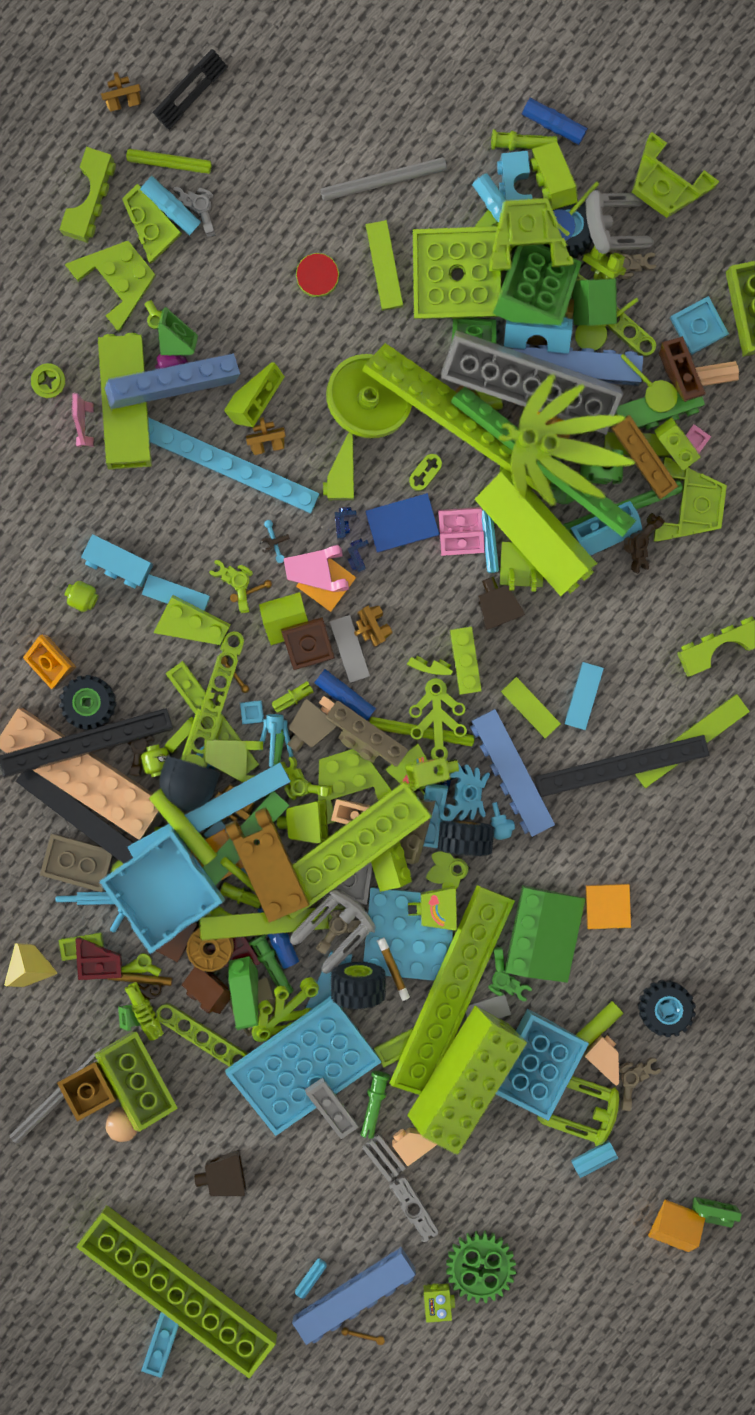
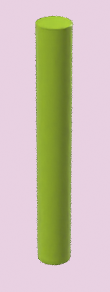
[220,857,255,892]

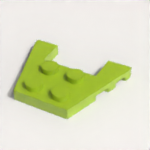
[632,132,720,218]
[489,198,574,271]
[65,241,156,332]
[653,457,727,542]
[318,749,392,824]

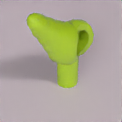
[144,300,162,329]
[122,953,162,977]

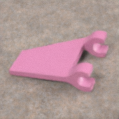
[73,394,94,447]
[284,545,349,592]

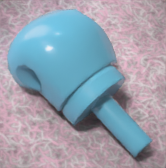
[491,802,515,840]

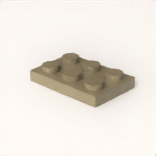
[40,833,113,892]

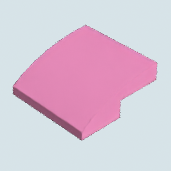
[438,507,484,556]

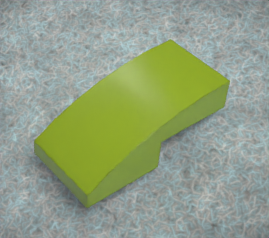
[407,656,453,675]

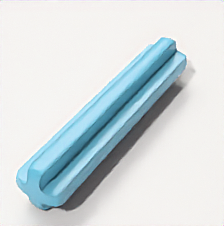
[482,510,499,573]

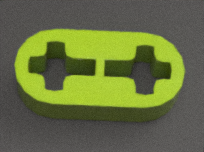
[409,454,442,491]
[164,717,194,753]

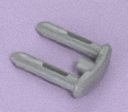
[586,190,654,254]
[290,889,375,974]

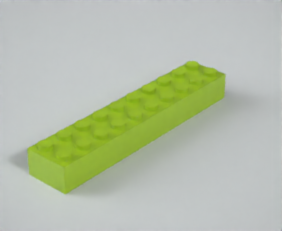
[76,1205,277,1379]

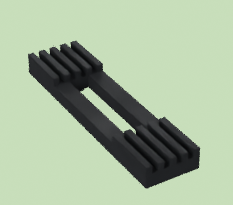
[152,49,228,130]

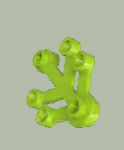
[409,678,467,759]
[252,977,319,1042]

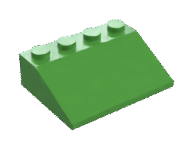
[492,244,582,325]
[504,885,585,983]

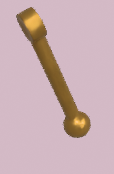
[230,580,272,602]
[221,656,249,693]
[341,1327,385,1345]

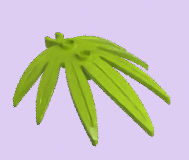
[499,374,634,505]

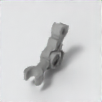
[173,187,215,238]

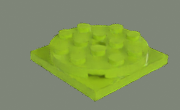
[413,226,501,319]

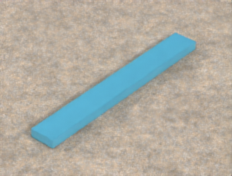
[128,762,291,858]

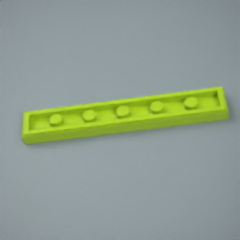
[165,661,260,774]
[635,694,750,788]
[199,907,329,941]

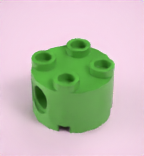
[579,450,625,484]

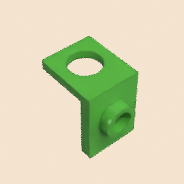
[118,1004,140,1031]

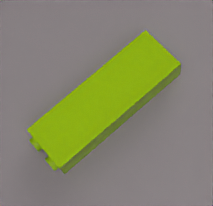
[98,333,152,470]
[474,469,597,596]

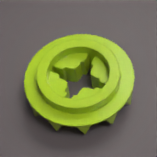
[31,363,66,399]

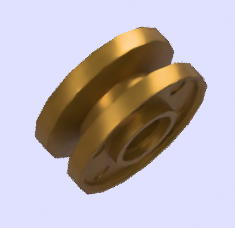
[186,928,234,972]

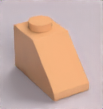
[331,799,370,824]
[583,1035,619,1086]
[392,1128,437,1166]

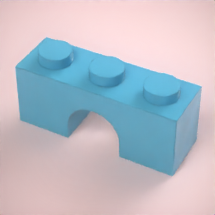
[497,151,532,201]
[504,317,573,354]

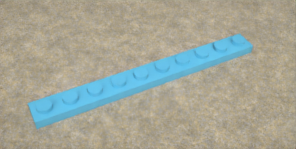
[148,417,320,514]

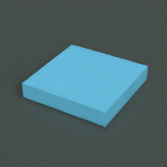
[670,296,729,355]

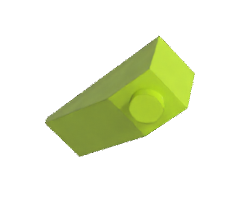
[224,362,285,427]
[323,433,354,501]

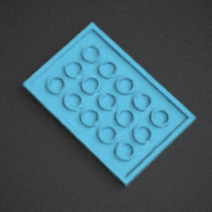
[225,996,381,1136]

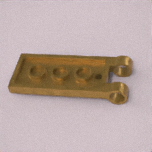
[225,807,310,922]

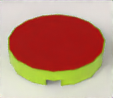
[296,253,339,297]

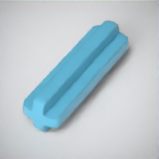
[295,1258,327,1299]

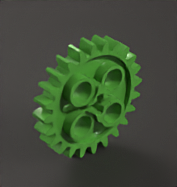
[446,1231,516,1303]

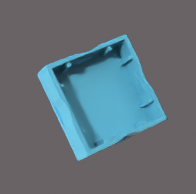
[99,829,225,954]

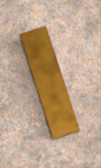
[611,415,678,499]

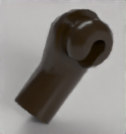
[138,984,162,1000]

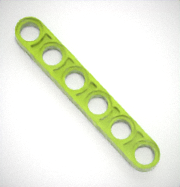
[571,273,656,357]
[156,1003,248,1067]

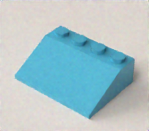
[496,1009,589,1121]

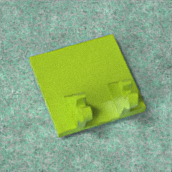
[499,542,543,592]

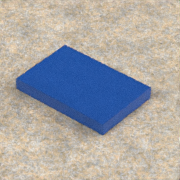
[365,493,439,553]

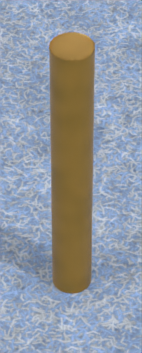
[107,973,172,986]

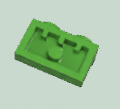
[691,1197,742,1227]

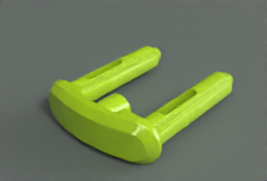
[537,1076,619,1146]

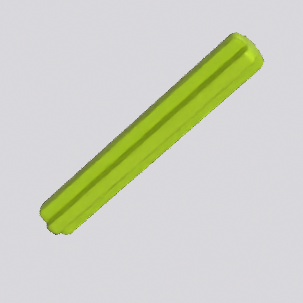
[126,149,212,174]

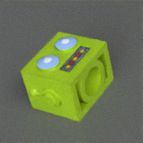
[423,1283,455,1323]

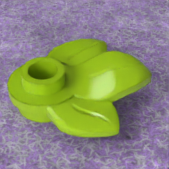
[426,851,468,889]

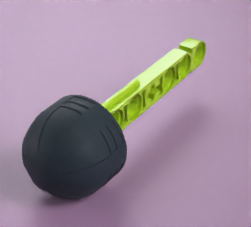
[159,631,244,810]

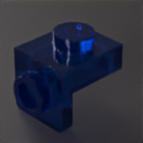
[347,538,369,573]

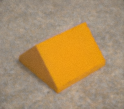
[23,635,76,689]
[648,1200,705,1252]

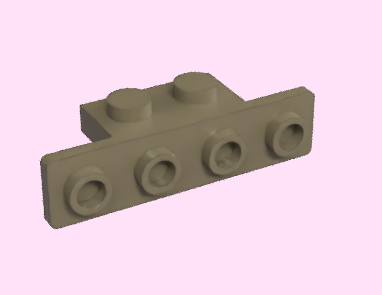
[326,701,408,767]

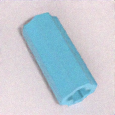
[571,1140,618,1178]

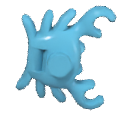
[439,763,490,821]

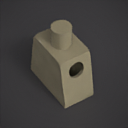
[287,698,337,752]

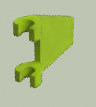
[204,740,263,783]

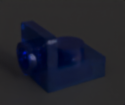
[335,507,357,540]

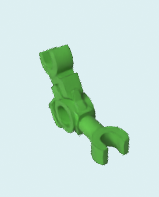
[488,947,532,1001]

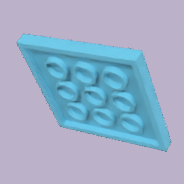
[363,887,453,981]

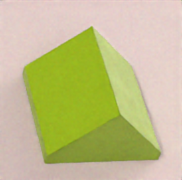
[259,592,308,645]

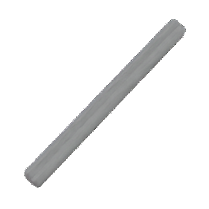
[321,157,447,201]
[10,1048,103,1144]

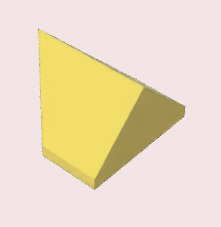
[4,943,58,987]

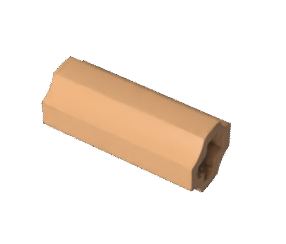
[696,361,739,386]

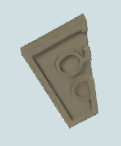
[400,799,436,864]

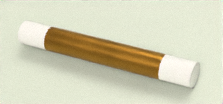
[377,937,410,1001]

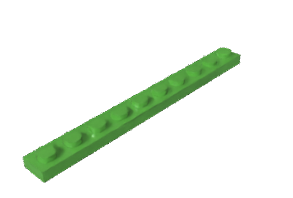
[451,387,636,537]

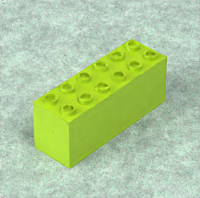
[407,1005,527,1155]

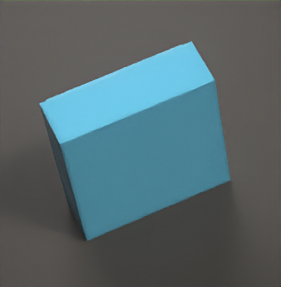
[240,701,264,724]

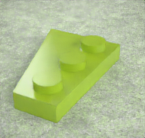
[122,184,182,263]
[153,595,231,645]

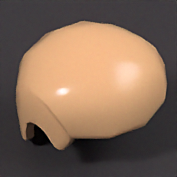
[106,1106,137,1142]

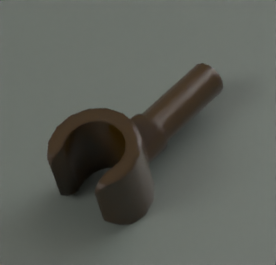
[260,534,290,553]

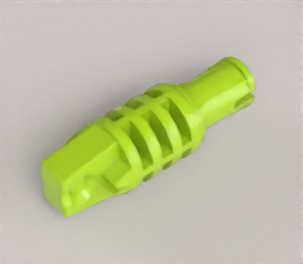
[124,982,163,1041]

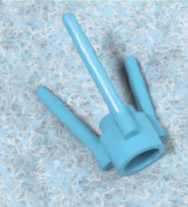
[259,714,293,767]

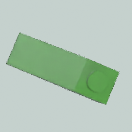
[229,957,258,1030]

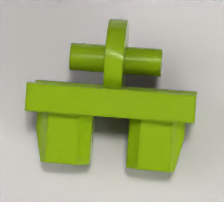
[583,245,627,280]

